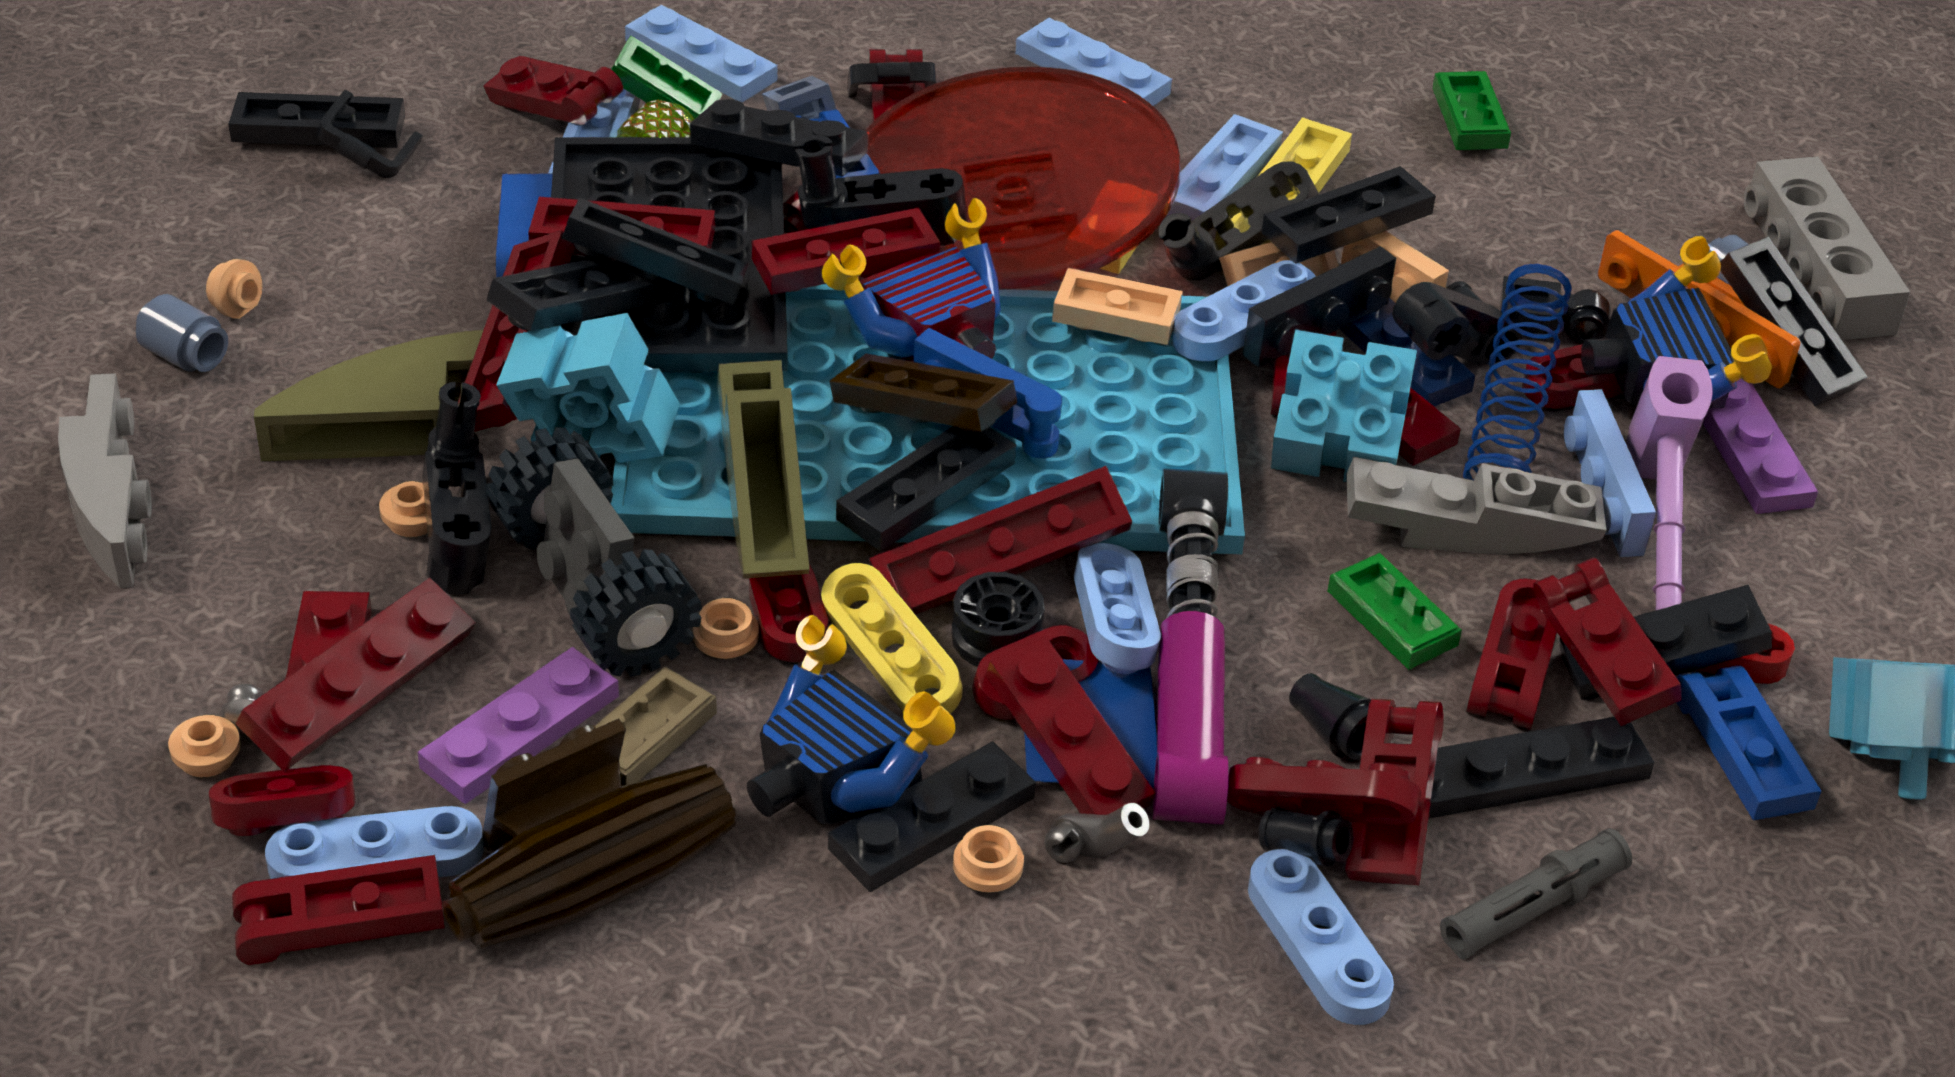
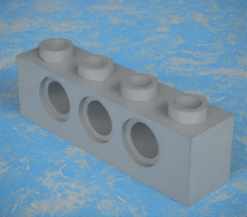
[1744,156,1910,340]

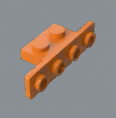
[1598,230,1800,388]

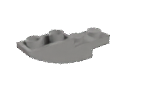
[58,373,152,588]
[1346,457,1606,555]

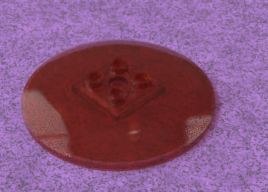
[865,67,1181,290]

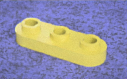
[821,563,963,714]

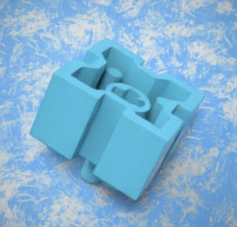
[496,313,680,463]
[1271,330,1417,482]
[1829,657,1955,800]

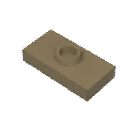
[595,667,717,787]

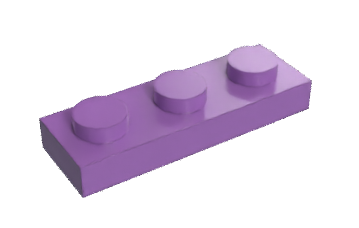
[1703,379,1818,514]
[418,647,619,804]

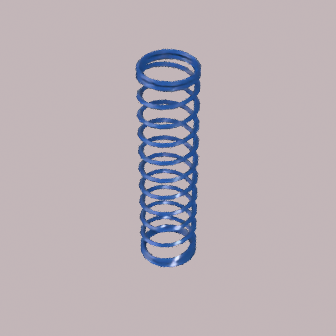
[1463,264,1572,481]

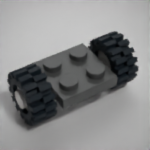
[486,427,702,677]

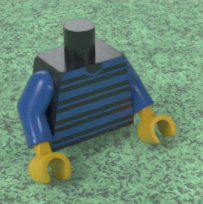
[1581,236,1772,408]
[747,615,955,825]

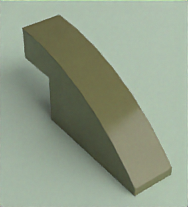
[254,330,483,461]
[717,360,809,579]

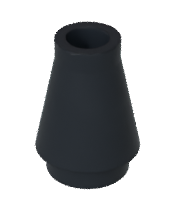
[1289,673,1371,760]

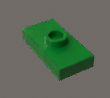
[611,35,722,130]
[1432,71,1511,150]
[1327,553,1462,670]

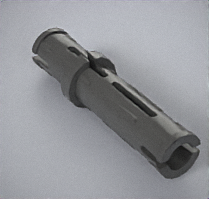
[1440,828,1632,960]

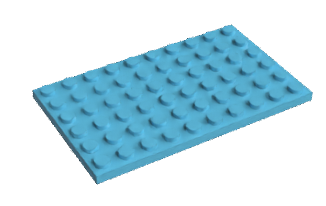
[610,284,1245,554]

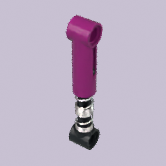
[1153,468,1228,824]

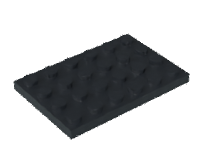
[548,137,788,373]

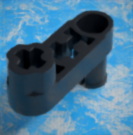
[795,135,968,246]
[1159,161,1319,281]
[1392,281,1522,365]
[422,382,492,595]

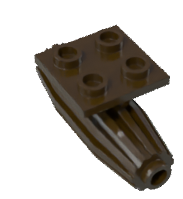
[442,718,736,948]

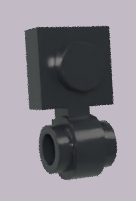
[1500,276,1611,344]

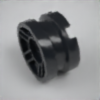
[951,572,1045,667]

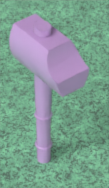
[1626,356,1712,610]

